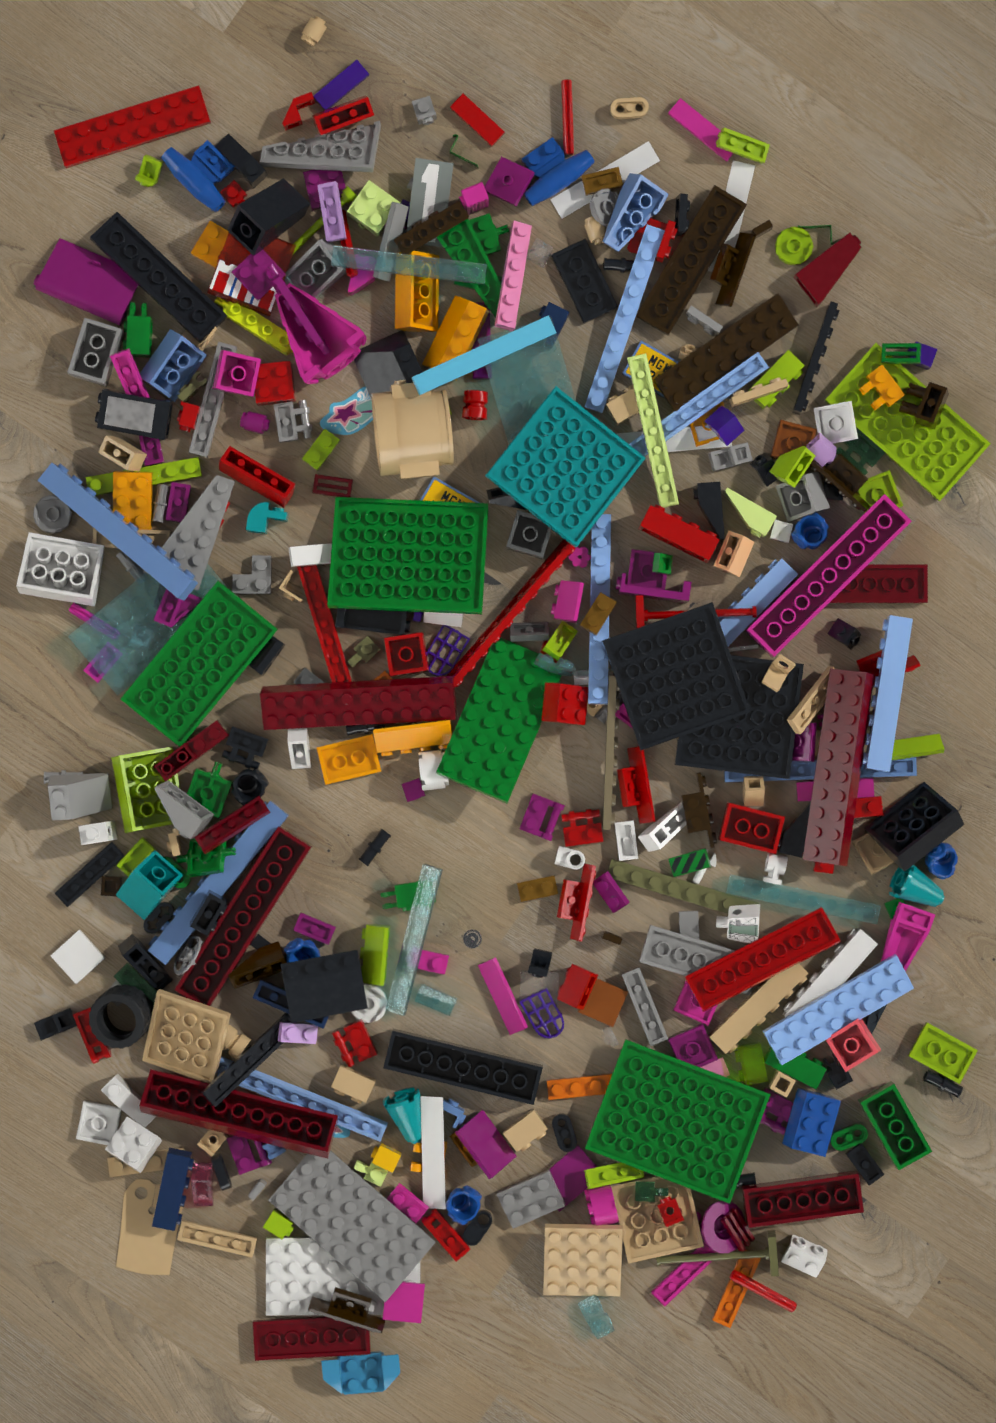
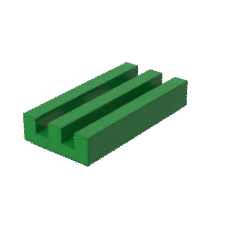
[881,343,921,364]

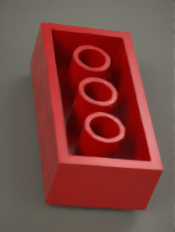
[638,504,720,563]

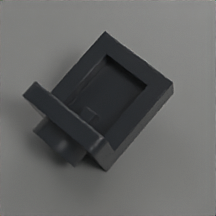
[750,453,777,487]
[827,618,861,650]
[528,948,552,978]

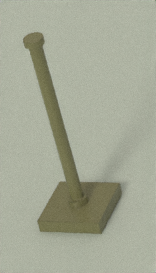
[656,1230,779,1276]

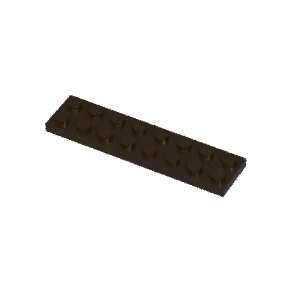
[636,185,747,336]
[653,293,799,411]

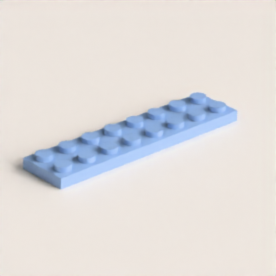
[763,954,914,1065]

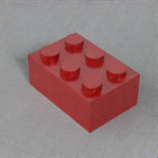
[718,803,785,854]

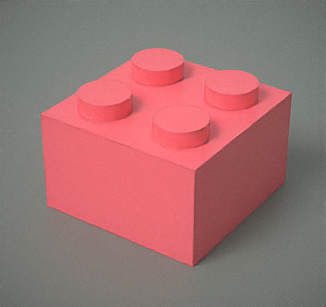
[826,1018,881,1072]

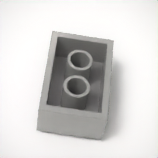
[67,318,124,387]

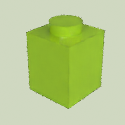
[263,1208,294,1240]

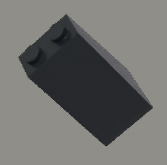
[227,178,310,256]

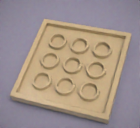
[142,989,231,1084]
[611,1176,704,1264]
[543,1224,623,1296]

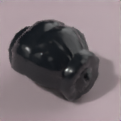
[231,769,269,806]

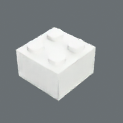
[105,1117,162,1173]

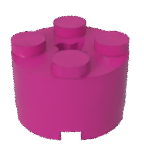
[584,1185,619,1226]

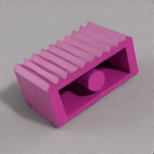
[459,182,489,215]

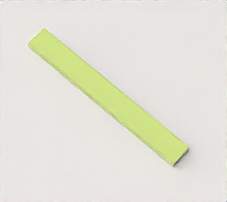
[627,353,679,508]

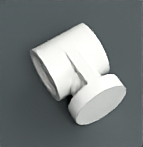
[554,846,585,870]
[763,853,788,885]

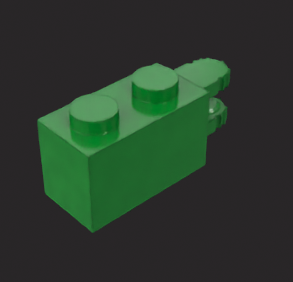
[123,302,153,358]
[380,879,436,911]

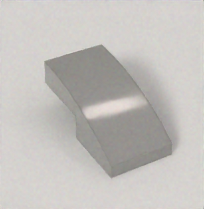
[708,442,753,472]

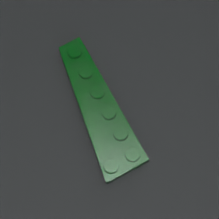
[436,219,501,318]

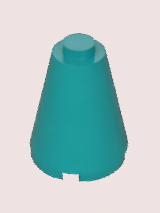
[889,865,945,907]
[383,1087,422,1144]

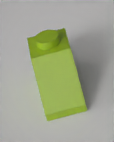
[769,446,816,488]

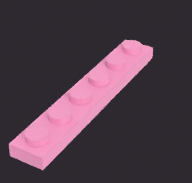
[494,221,532,332]

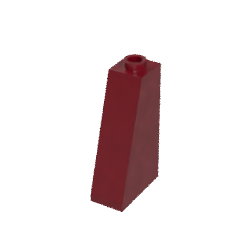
[793,233,862,308]

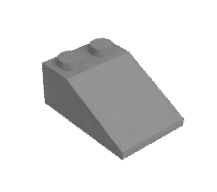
[283,238,346,298]
[48,773,112,820]
[155,780,214,839]

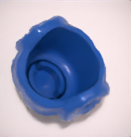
[791,513,829,549]
[925,843,958,879]
[284,938,320,963]
[446,1185,482,1225]

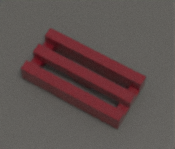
[312,474,353,498]
[720,1208,755,1251]

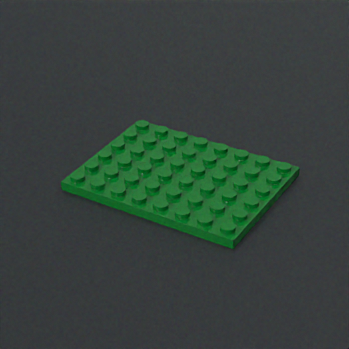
[327,497,489,615]
[585,1039,771,1204]

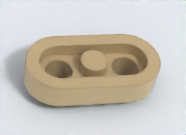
[610,97,649,119]

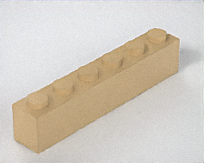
[708,963,808,1054]

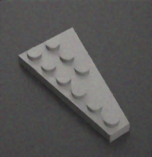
[260,121,381,172]
[144,475,235,591]

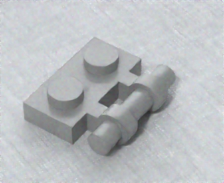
[274,400,313,443]

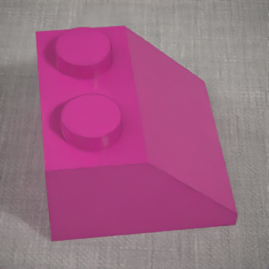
[212,350,261,397]
[551,580,584,623]

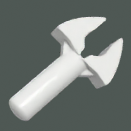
[692,849,716,884]

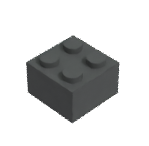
[506,510,552,560]

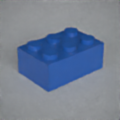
[782,1088,841,1157]

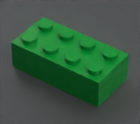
[858,1081,932,1170]

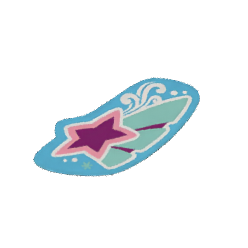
[320,386,373,435]

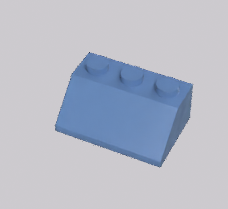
[140,329,207,402]

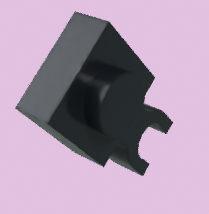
[823,1053,853,1090]

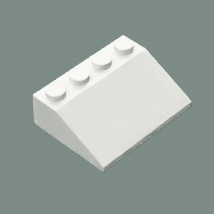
[16,532,105,606]

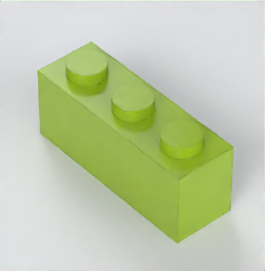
[748,350,805,409]

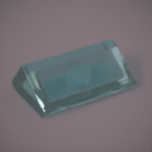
[415,983,457,1016]

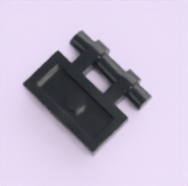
[222,726,269,769]

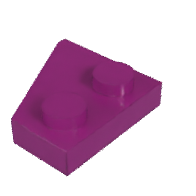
[154,589,202,628]

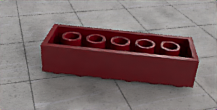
[741,1170,864,1228]

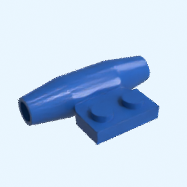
[522,137,595,206]
[161,140,234,212]

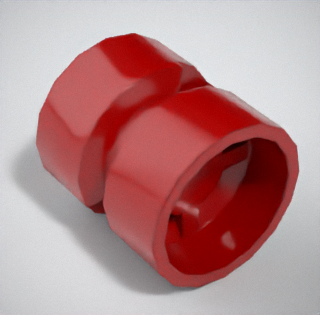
[462,390,488,421]

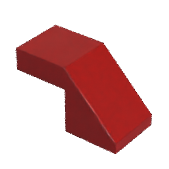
[282,92,315,131]

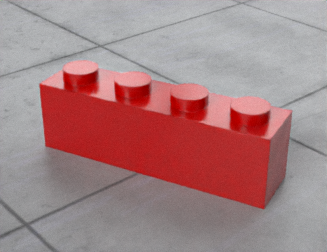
[218,446,296,508]

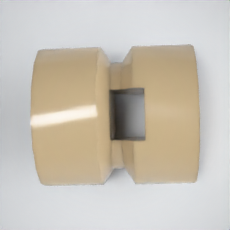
[223,1024,251,1059]

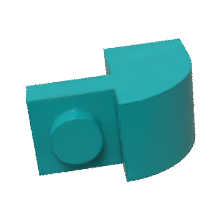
[246,502,289,534]

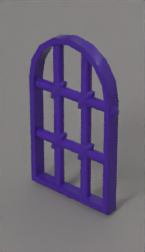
[427,625,470,676]
[519,987,564,1038]

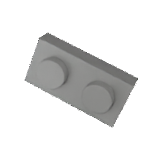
[686,305,723,336]

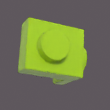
[135,154,164,187]

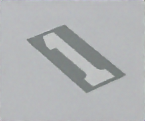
[407,158,453,247]

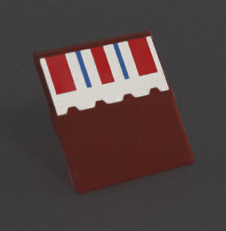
[207,233,296,317]

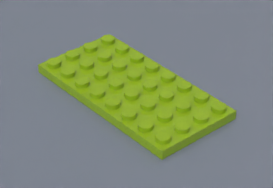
[824,343,991,501]

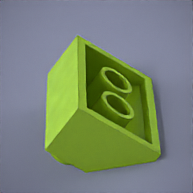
[360,924,390,986]

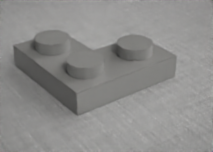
[232,555,272,594]

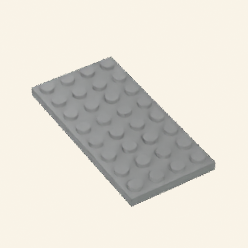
[268,1150,436,1302]

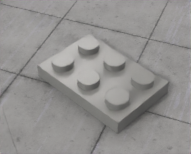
[497,1170,565,1229]

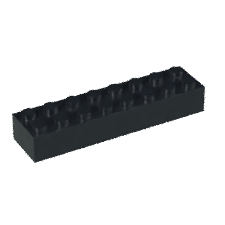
[383,1028,543,1105]

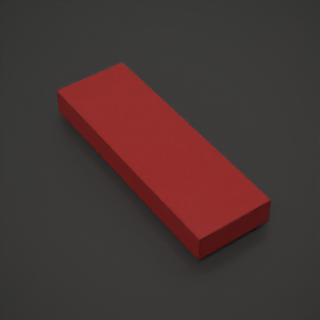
[450,93,505,147]

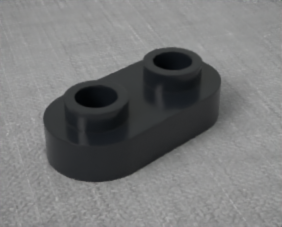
[552,1113,577,1152]

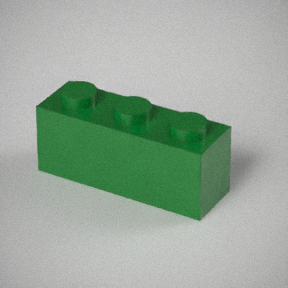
[763,1046,827,1090]

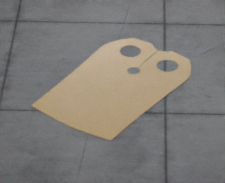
[116,1179,183,1275]

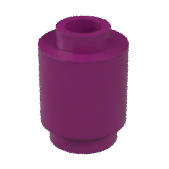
[240,411,270,434]

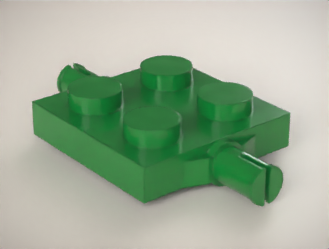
[469,213,509,255]
[187,761,232,818]
[176,838,236,877]

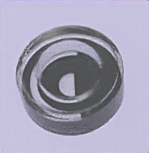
[463,929,482,949]

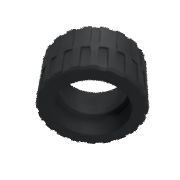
[89,984,153,1049]

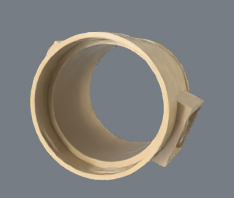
[371,380,454,480]

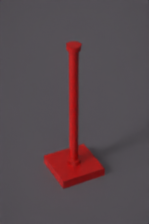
[635,595,757,628]

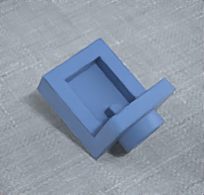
[443,1098,466,1129]

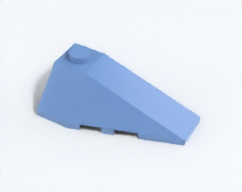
[602,173,669,252]

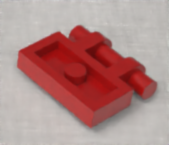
[561,809,604,847]
[332,1019,378,1067]

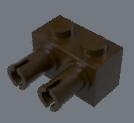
[899,382,949,430]

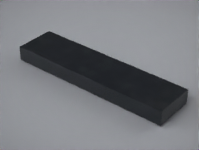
[55,842,125,907]

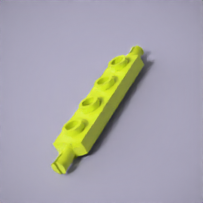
[214,296,293,356]

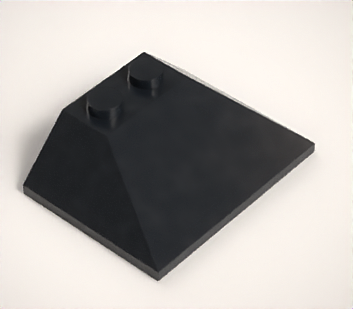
[354,330,423,399]

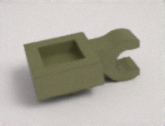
[178,371,207,403]
[347,636,380,668]

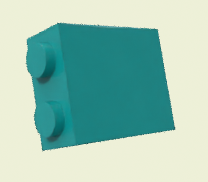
[116,850,183,920]

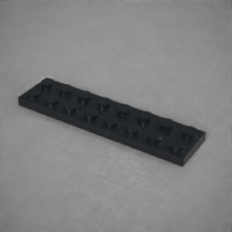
[90,212,227,344]

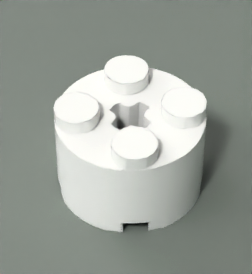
[418,750,449,791]

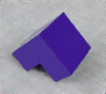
[705,405,745,446]

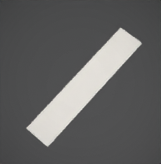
[550,141,660,219]
[708,160,755,272]
[617,426,732,452]
[420,1096,446,1209]

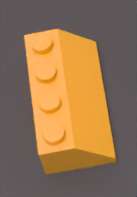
[395,251,439,332]
[422,295,489,381]
[373,720,452,756]

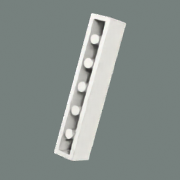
[783,928,878,1017]

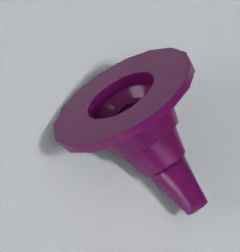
[699,1201,745,1253]

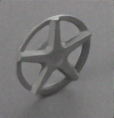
[174,936,203,976]

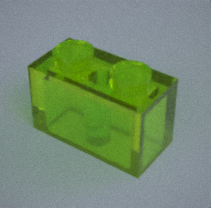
[734,1041,768,1085]

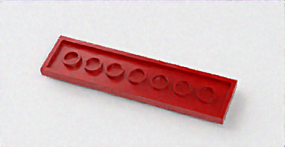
[53,85,211,168]
[685,907,841,1012]

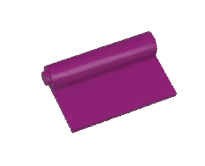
[33,238,139,326]

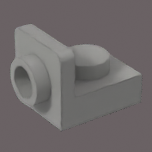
[412,96,437,125]

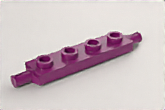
[267,264,331,355]

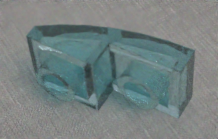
[534,653,576,676]
[578,1295,615,1339]

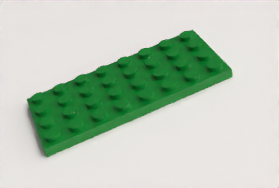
[120,580,278,747]
[436,637,566,804]

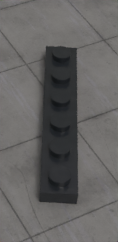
[792,301,840,415]
[201,1013,296,1107]

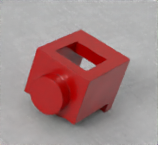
[177,401,200,433]
[657,1196,684,1227]

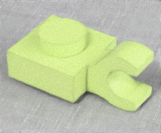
[354,1160,388,1187]

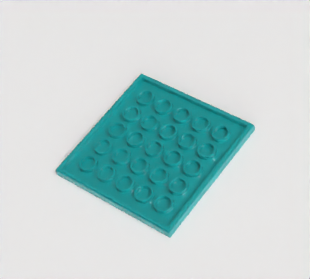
[485,386,646,548]

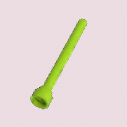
[286,186,357,256]

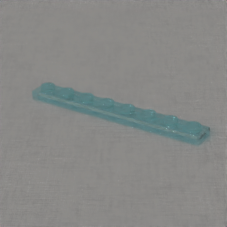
[331,245,487,285]
[386,864,443,1016]
[726,874,881,924]

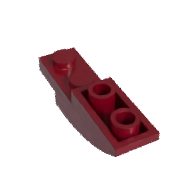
[154,720,229,782]

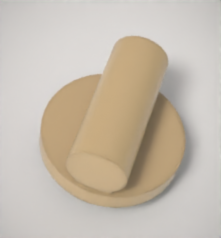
[678,344,697,359]

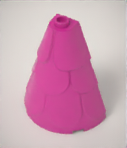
[275,283,367,384]

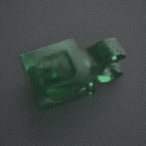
[635,1181,669,1202]

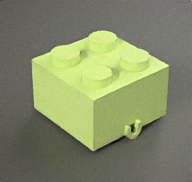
[346,180,400,237]

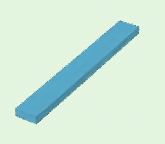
[411,315,557,396]

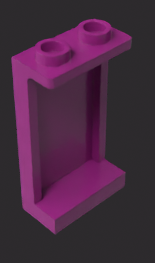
[615,573,692,603]

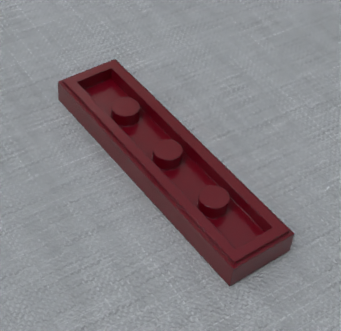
[194,796,271,854]

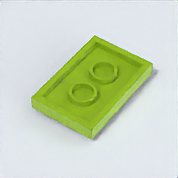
[908,1022,978,1084]

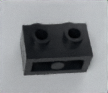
[190,889,228,936]

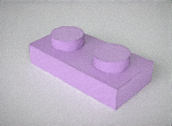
[278,1022,318,1044]

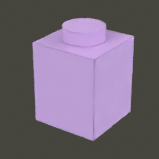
[806,433,836,467]

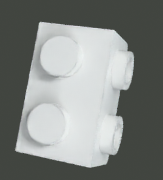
[781,1235,827,1278]

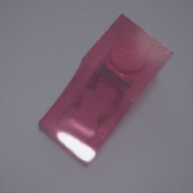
[191,1162,214,1206]

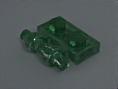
[836,427,885,475]

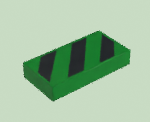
[668,848,711,877]

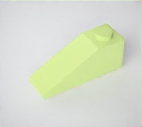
[724,488,777,538]

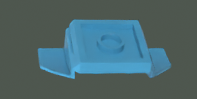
[321,1351,400,1395]

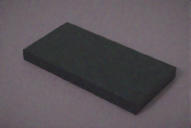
[551,238,618,324]

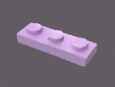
[317,181,347,243]

